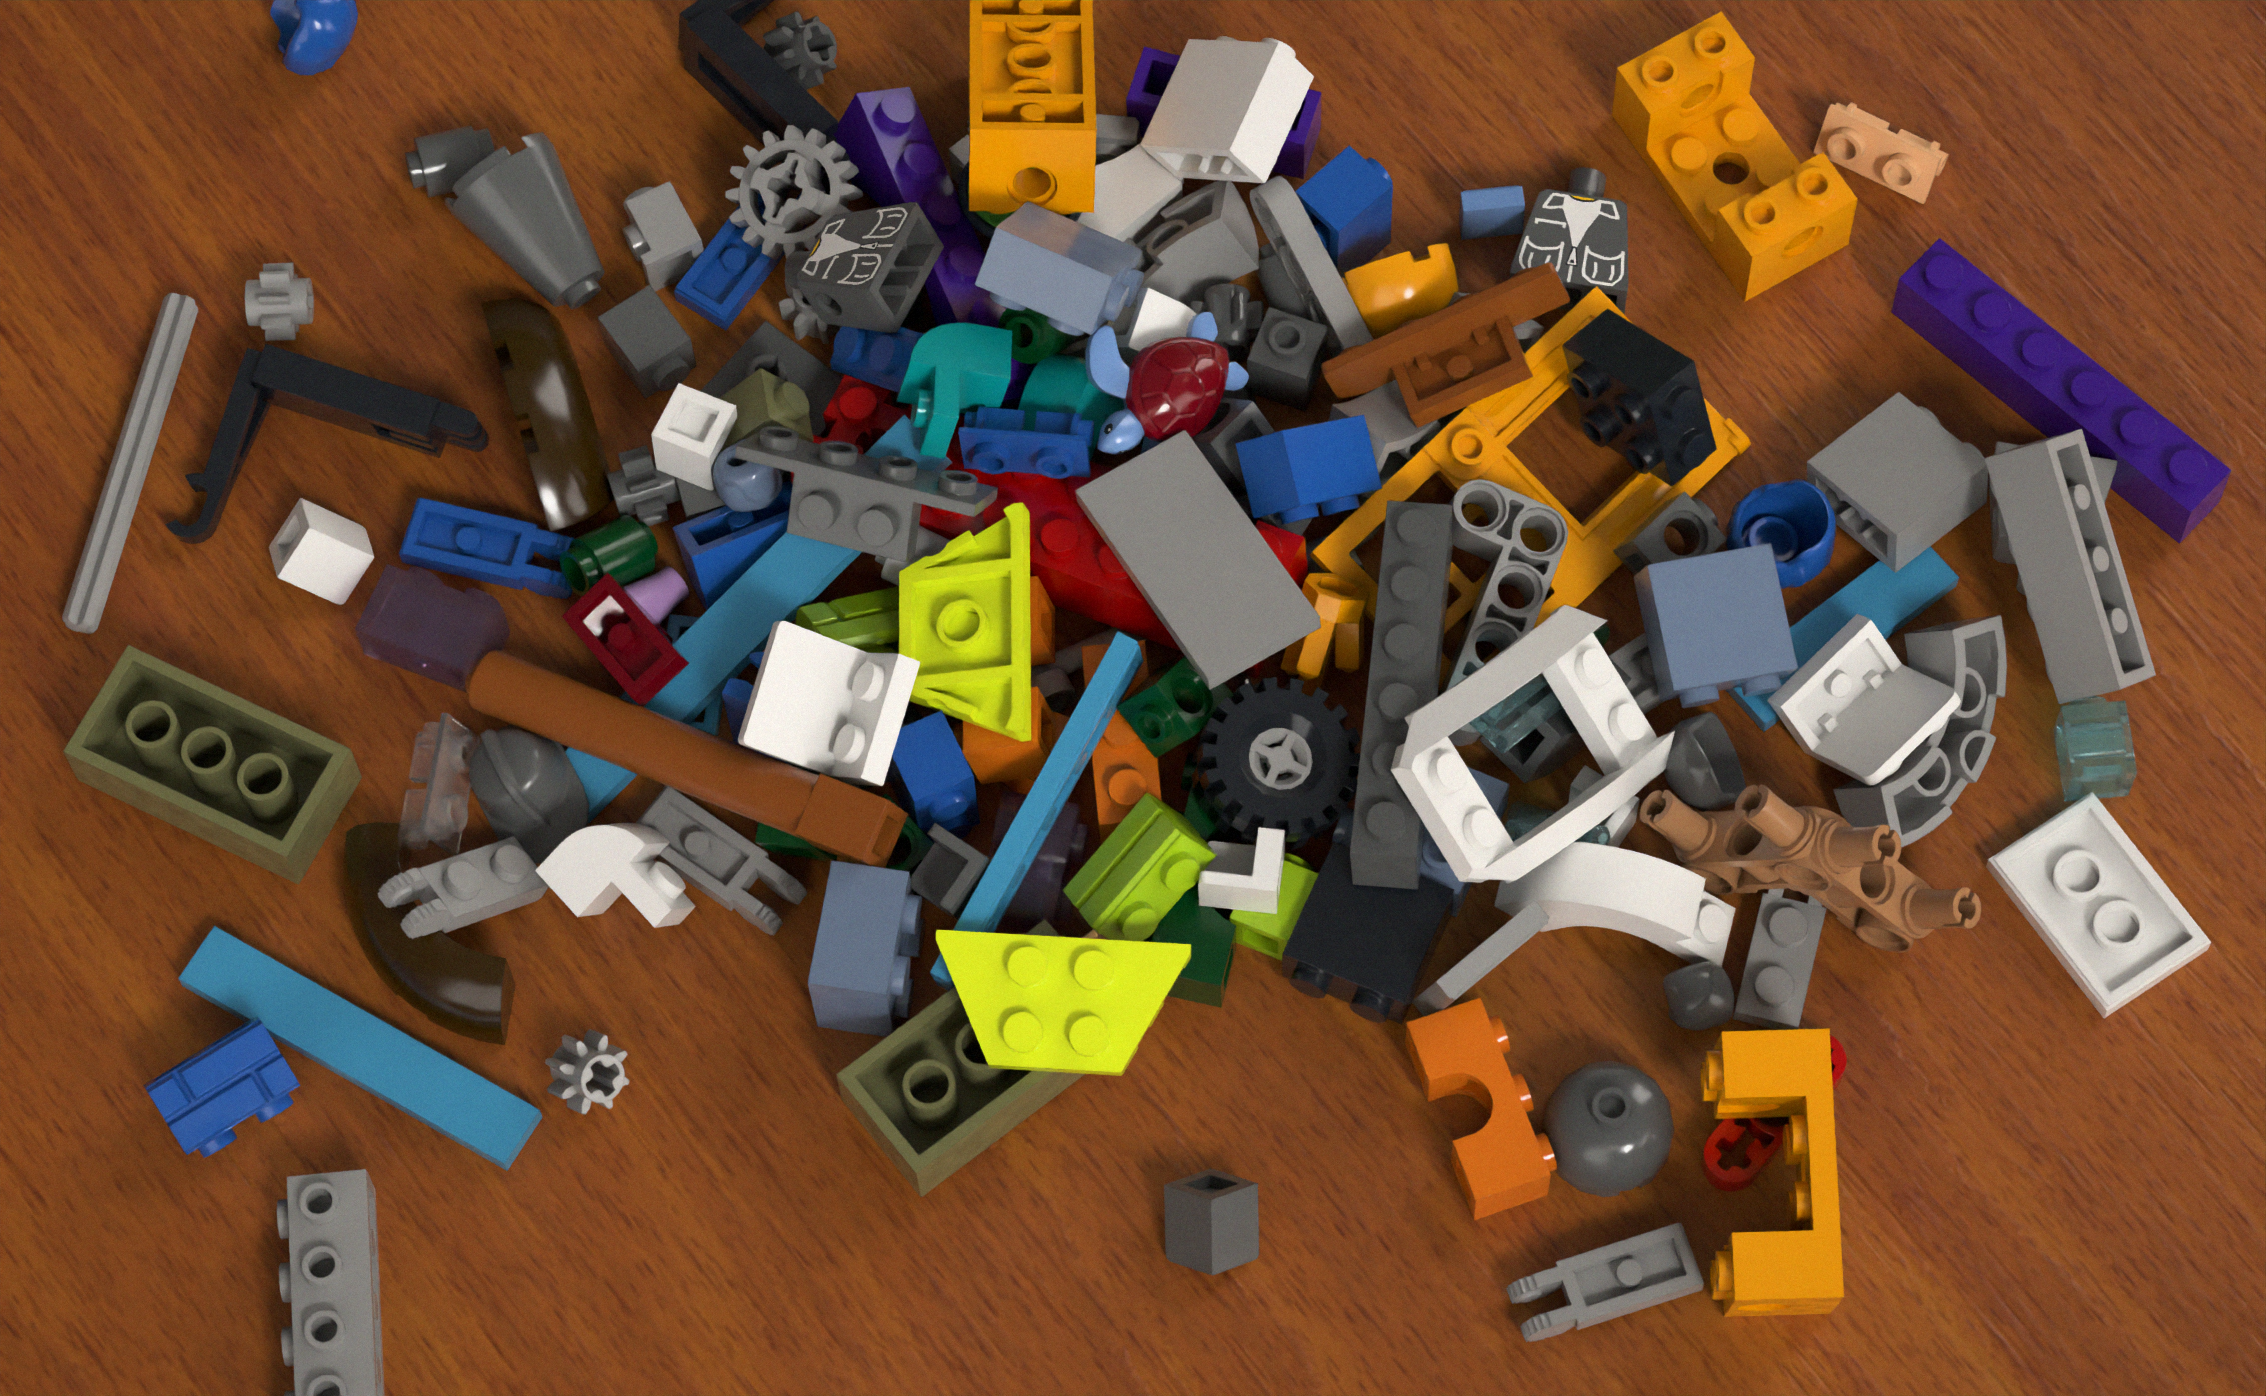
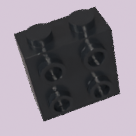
[1562,308,1717,486]
[1282,841,1454,1025]

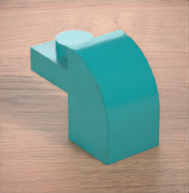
[896,323,1012,459]
[1018,353,1124,461]

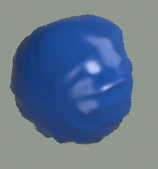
[270,0,358,75]
[1725,479,1836,589]

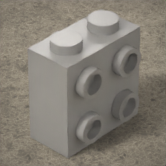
[1807,392,1988,573]

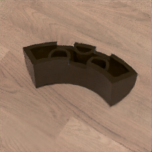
[481,298,614,532]
[343,822,516,1045]

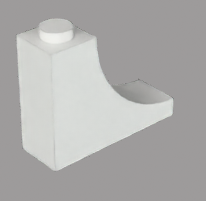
[949,134,1184,244]

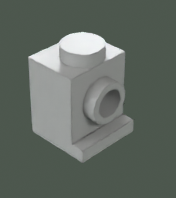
[622,181,704,291]

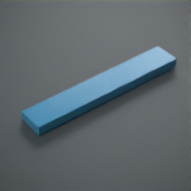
[930,632,1144,991]
[178,926,542,1171]

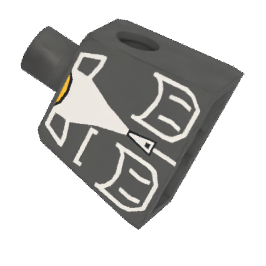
[1509,167,1629,314]
[785,202,944,333]

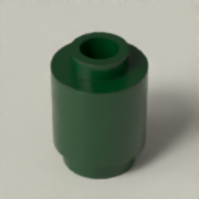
[998,307,1078,364]
[560,515,658,597]

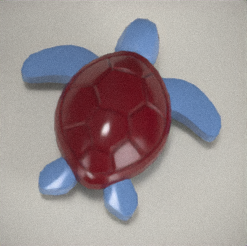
[1085,312,1249,454]

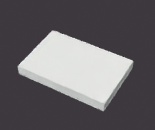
[1986,792,2211,1018]

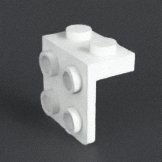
[1767,613,1961,785]

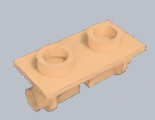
[1813,102,1949,204]

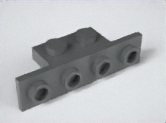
[735,426,998,563]

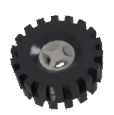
[1192,677,1361,850]

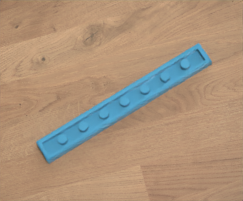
[565,414,952,823]

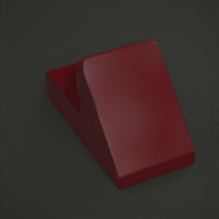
[562,573,689,707]

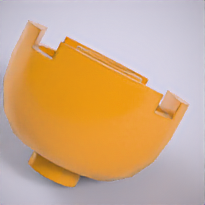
[1341,243,1459,340]

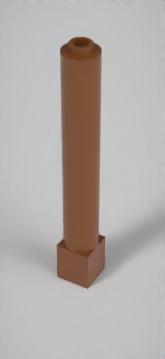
[465,650,908,868]

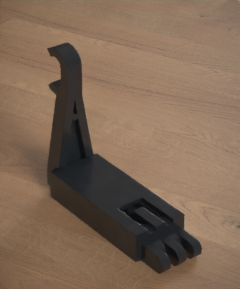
[678,0,850,195]
[165,344,489,544]

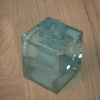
[2053,696,2137,801]

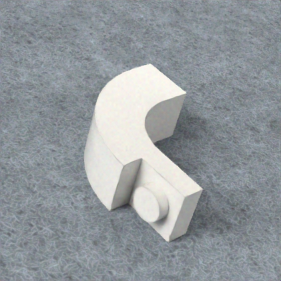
[1494,842,1736,967]

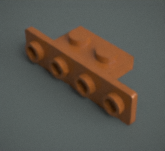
[1321,262,1570,428]

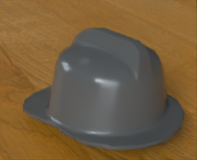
[469,724,589,864]

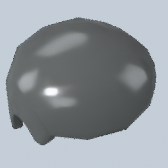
[1664,712,1746,812]

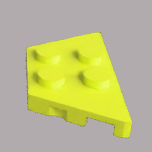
[899,502,1031,742]
[936,930,1192,1076]

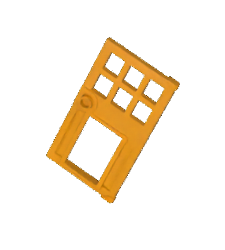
[1309,286,1751,694]

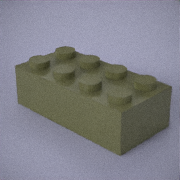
[63,645,362,885]
[836,919,1085,1197]

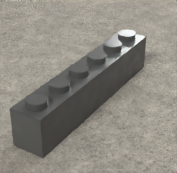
[1350,501,1453,889]

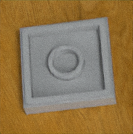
[1412,900,1550,1016]

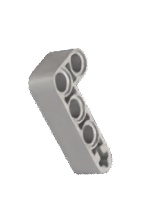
[1438,479,1568,746]

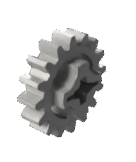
[725,125,863,260]

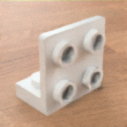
[738,621,920,786]

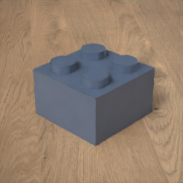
[808,861,926,1037]

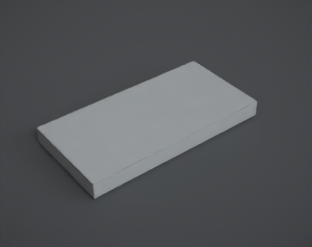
[1075,430,1321,690]

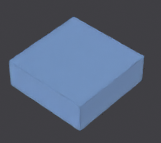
[1459,185,1525,240]

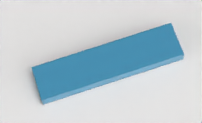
[1726,546,1959,732]

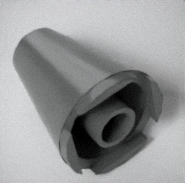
[444,132,605,309]

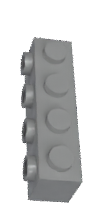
[1985,429,2156,704]
[277,1169,385,1396]

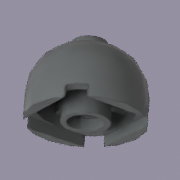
[1541,1060,1674,1197]

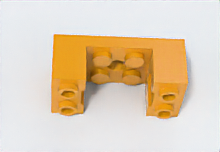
[968,0,1097,215]
[1612,11,1858,302]
[1700,1028,1844,1317]

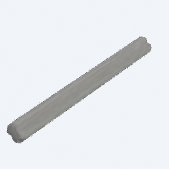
[62,293,198,634]

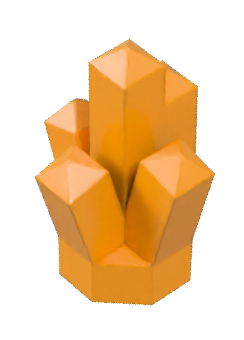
[1281,573,1370,696]

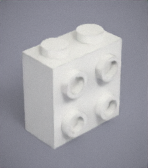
[1140,36,1314,183]

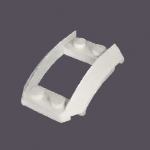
[1391,605,1675,884]

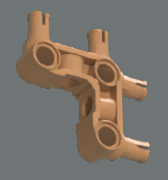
[1640,784,1981,953]

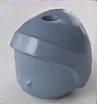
[713,439,782,512]

